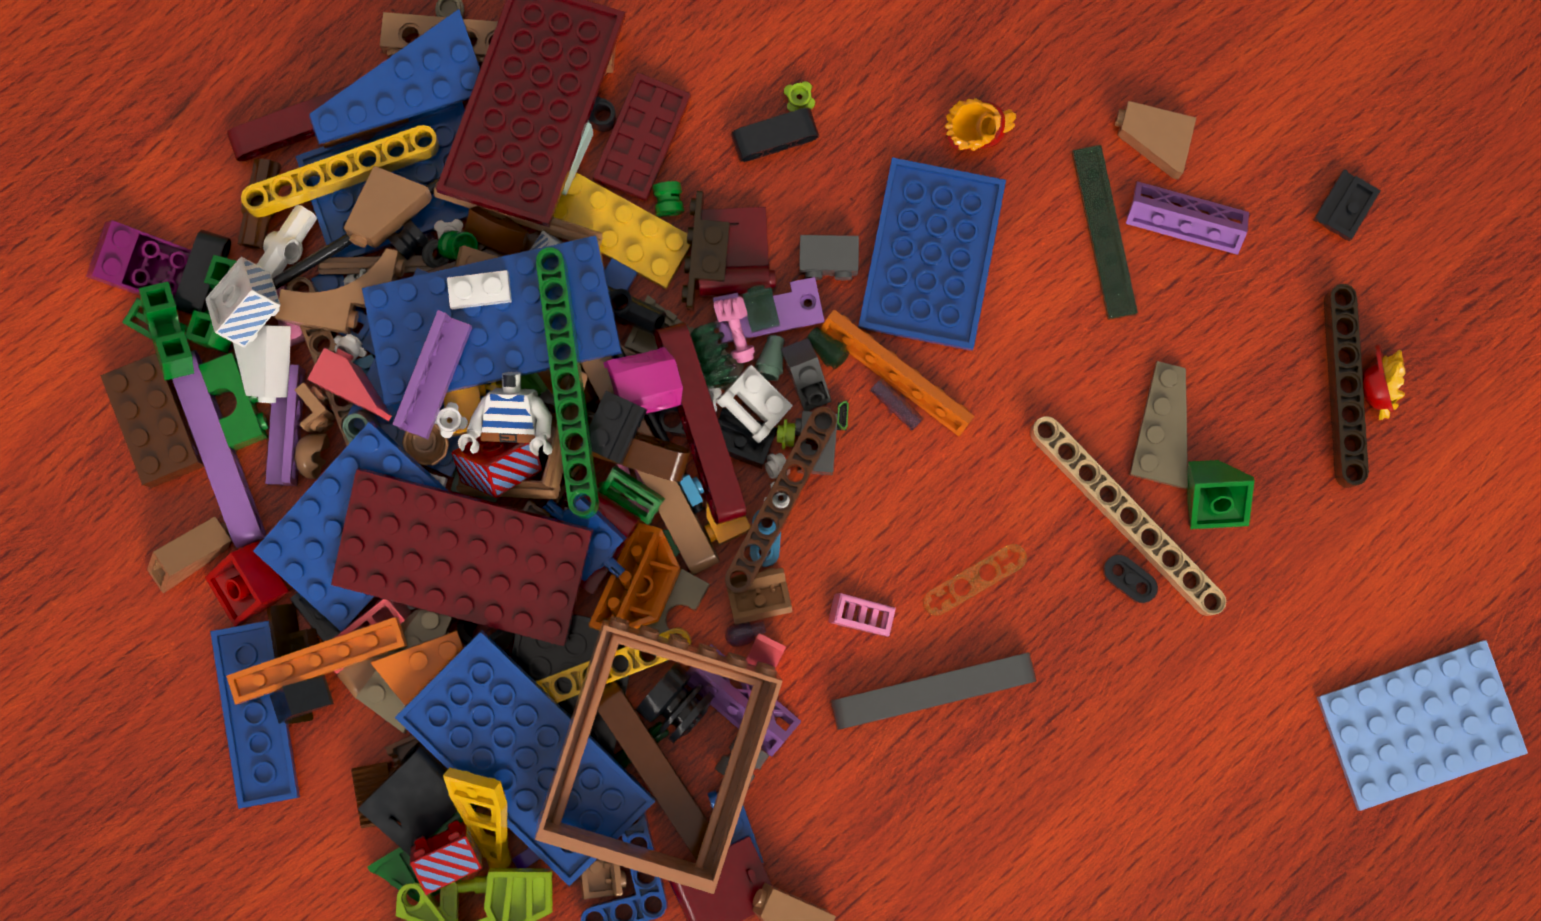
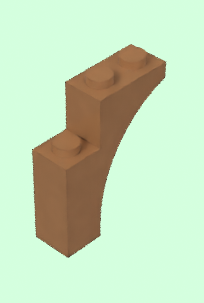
[275,248,405,334]

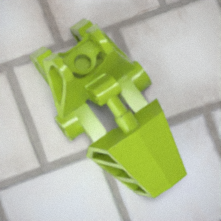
[396,868,553,921]

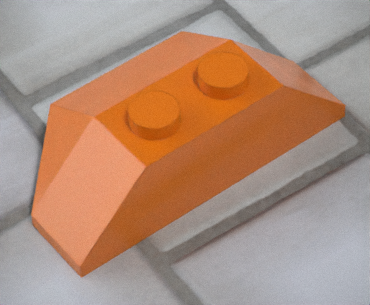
[588,523,681,630]

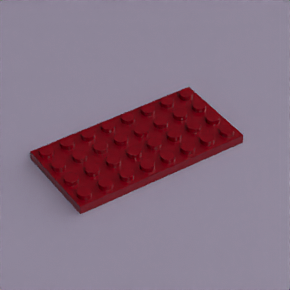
[436,0,626,228]
[331,468,593,646]

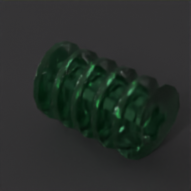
[690,321,739,389]

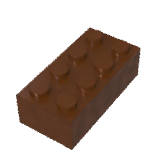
[100,353,204,488]

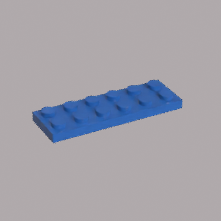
[210,621,300,809]

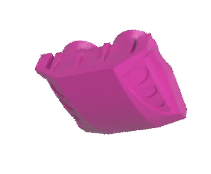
[603,347,683,415]

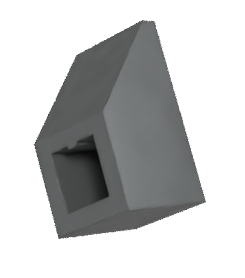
[781,338,832,411]

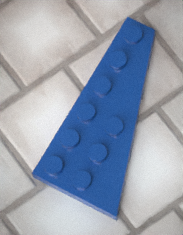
[309,9,480,144]

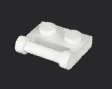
[716,365,793,443]

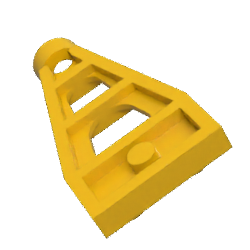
[443,767,512,868]

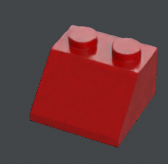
[205,541,289,627]

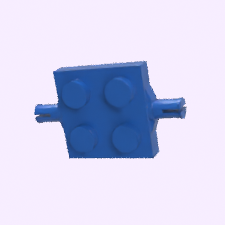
[543,496,627,582]

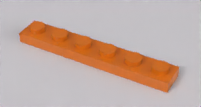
[820,310,975,436]
[226,617,407,704]

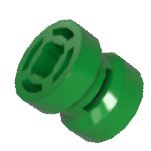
[652,181,684,217]
[438,230,478,260]

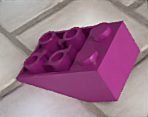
[86,220,191,298]

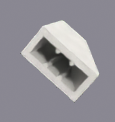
[233,324,291,403]

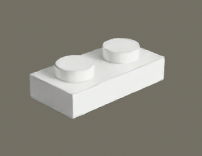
[447,270,512,309]

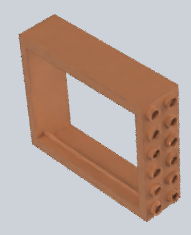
[535,616,783,894]

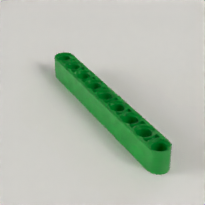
[536,247,599,519]

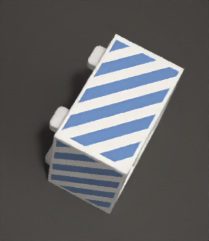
[205,256,281,348]

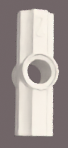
[257,205,317,278]

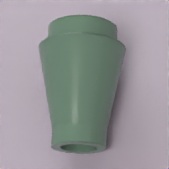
[754,335,785,381]

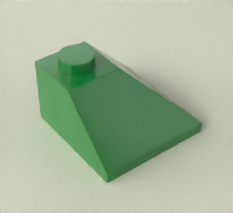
[1187,460,1255,529]

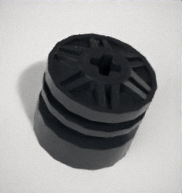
[635,663,715,744]

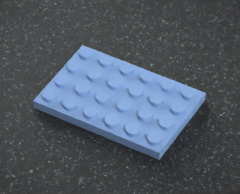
[1317,640,1528,811]

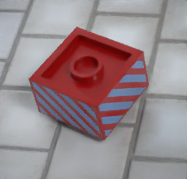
[452,436,542,498]
[410,820,482,895]

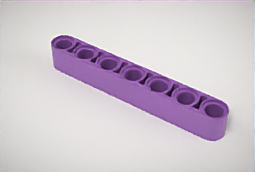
[172,350,266,548]

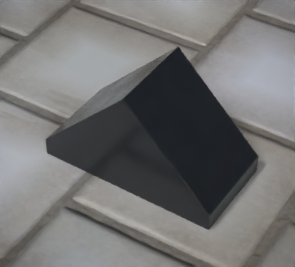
[270,675,334,724]

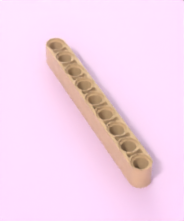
[1030,416,1227,616]

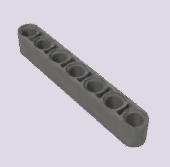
[830,653,1037,730]

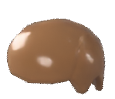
[402,423,449,466]
[294,433,330,479]

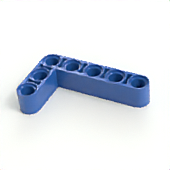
[581,773,668,921]

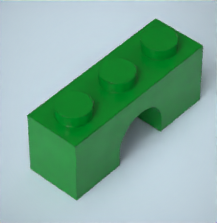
[185,255,237,354]
[139,282,194,381]
[198,353,270,451]

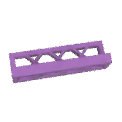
[1126,181,1249,255]
[393,310,472,439]
[265,365,306,486]
[687,644,801,757]

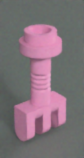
[714,297,755,363]

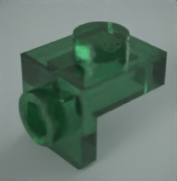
[743,285,780,333]

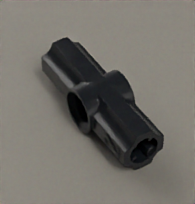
[608,286,667,336]

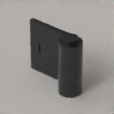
[358,742,471,856]

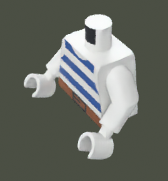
[458,372,553,456]

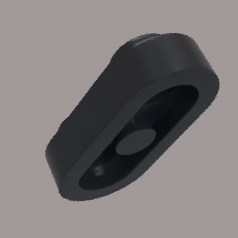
[1103,555,1158,603]

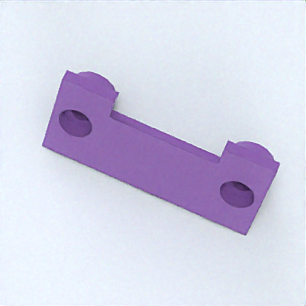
[713,277,825,344]

